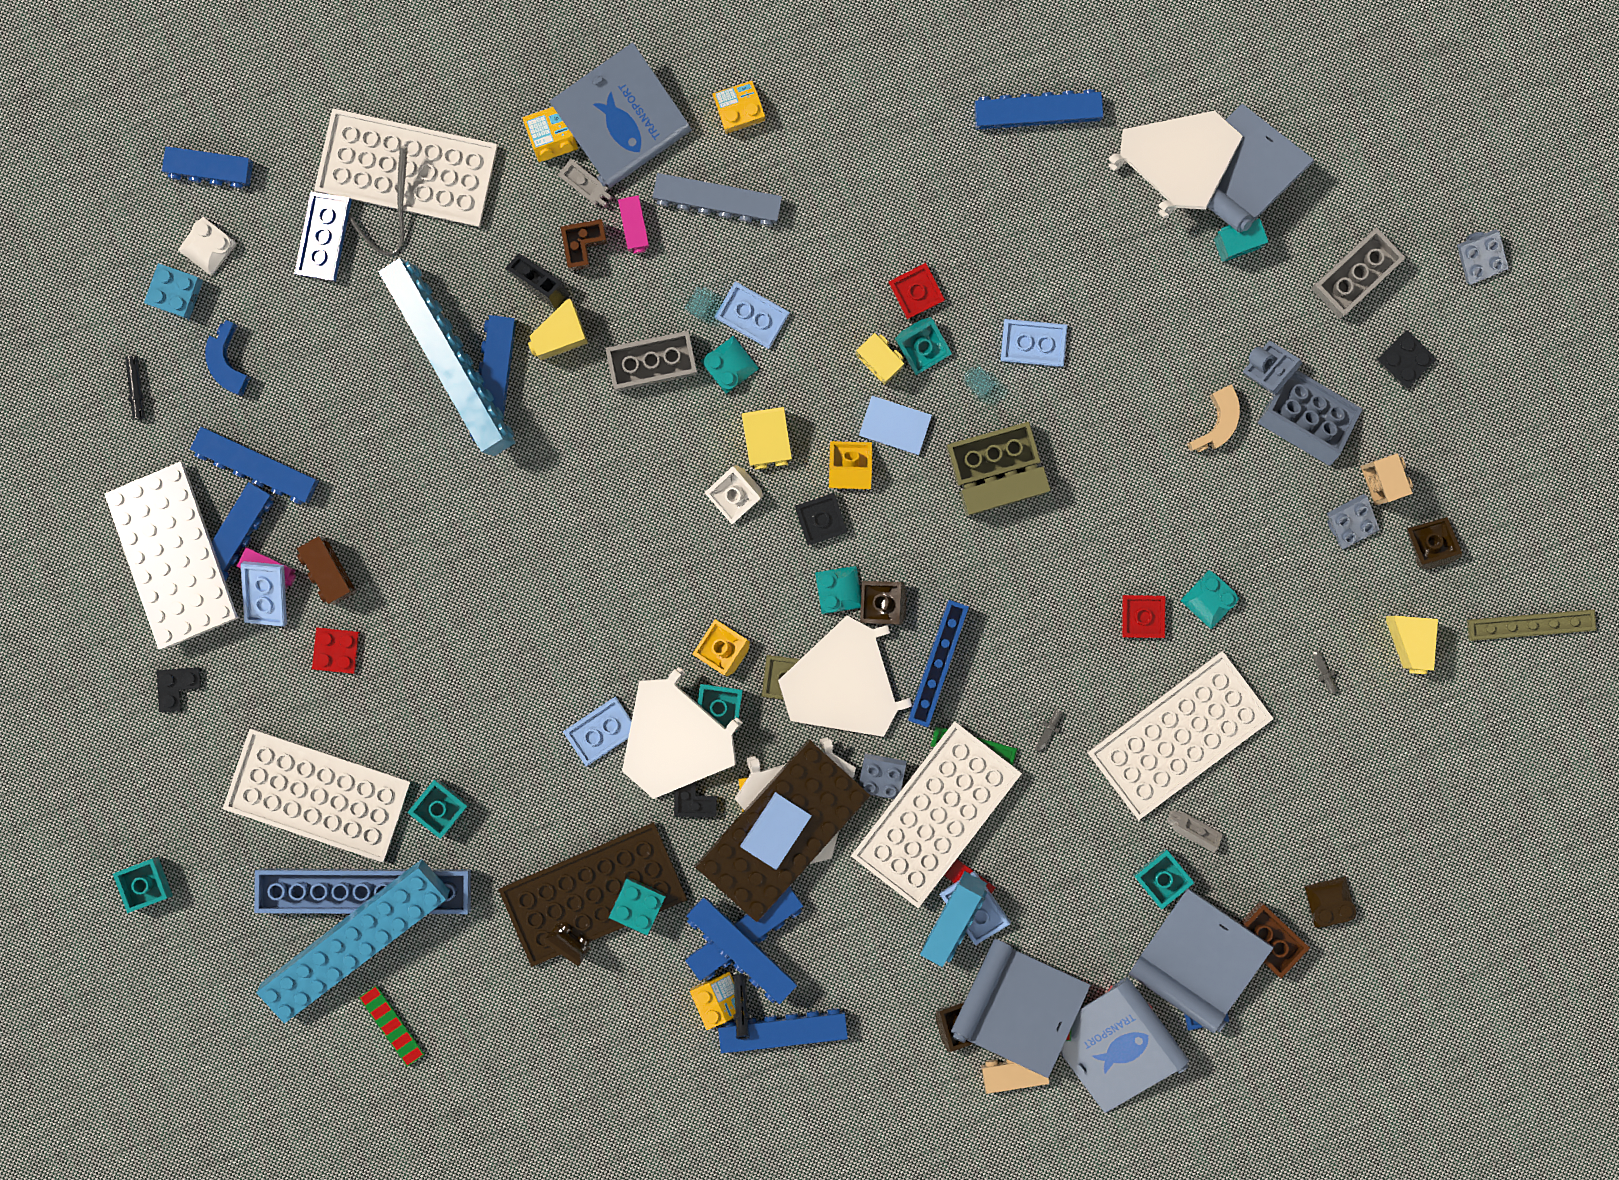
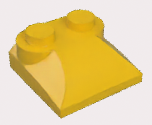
[692,619,750,677]

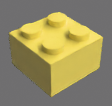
[856,333,904,385]

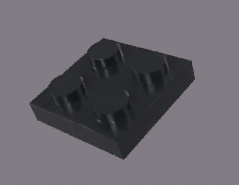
[1376,330,1437,390]
[794,493,848,546]

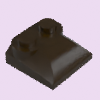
[1407,517,1463,570]
[860,581,907,625]
[1304,876,1356,928]
[543,923,591,966]
[936,1001,973,1052]

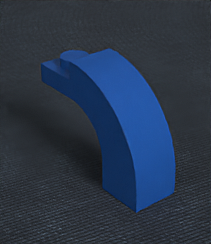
[205,320,251,396]

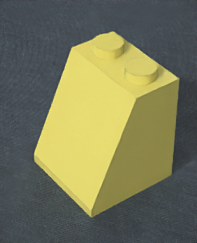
[528,299,588,360]
[742,407,792,470]
[1386,616,1438,674]

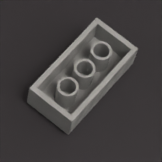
[1310,227,1405,319]
[605,331,698,392]

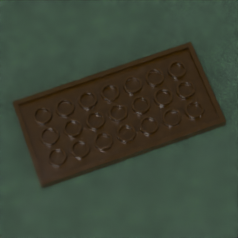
[694,739,871,922]
[498,822,687,967]

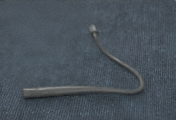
[348,146,408,256]

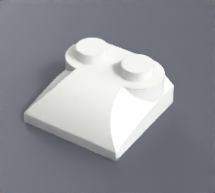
[178,217,238,276]
[705,465,763,524]

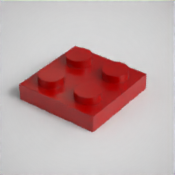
[888,263,945,320]
[1122,595,1165,638]
[312,627,359,674]

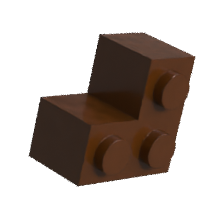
[560,219,608,272]

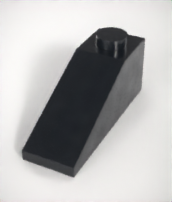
[505,253,570,310]

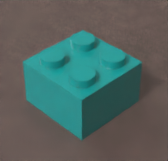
[1214,218,1268,263]
[698,684,743,732]
[407,778,470,839]
[1133,848,1194,910]
[113,857,173,913]
[609,877,667,936]

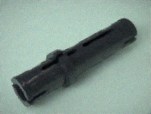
[125,356,146,420]
[733,974,750,1040]

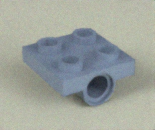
[1457,229,1509,285]
[1243,340,1302,395]
[1327,494,1380,550]
[859,753,907,799]

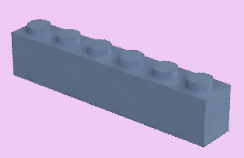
[652,173,782,226]

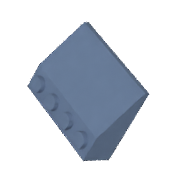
[1258,370,1362,466]

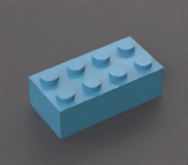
[920,871,987,967]

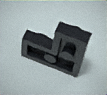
[156,667,202,712]
[674,781,717,817]

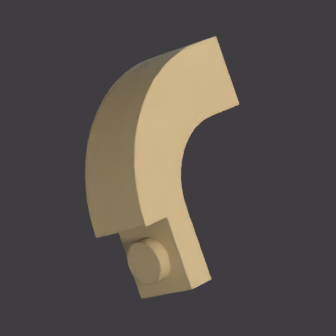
[1187,384,1240,453]

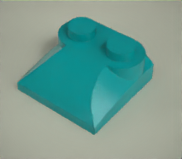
[895,317,952,375]
[700,336,759,395]
[815,566,861,614]
[1180,570,1240,629]

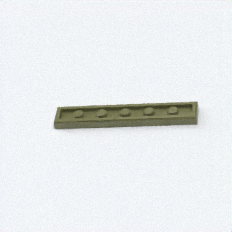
[1467,609,1597,641]

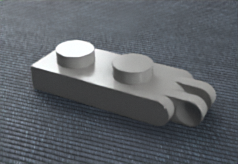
[558,159,613,208]
[1167,810,1223,853]

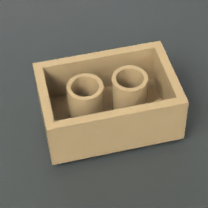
[1360,453,1413,505]

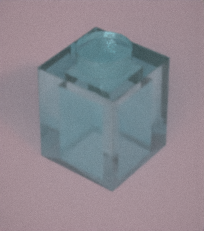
[684,287,716,322]
[963,366,996,400]

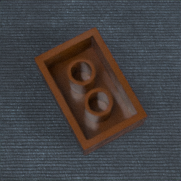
[297,536,357,605]
[1240,902,1310,979]

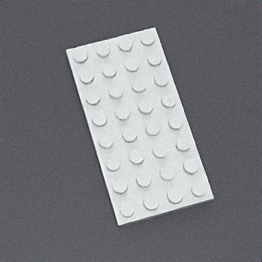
[314,108,498,227]
[105,462,238,650]
[1087,651,1273,820]
[851,721,1022,908]
[223,728,411,862]

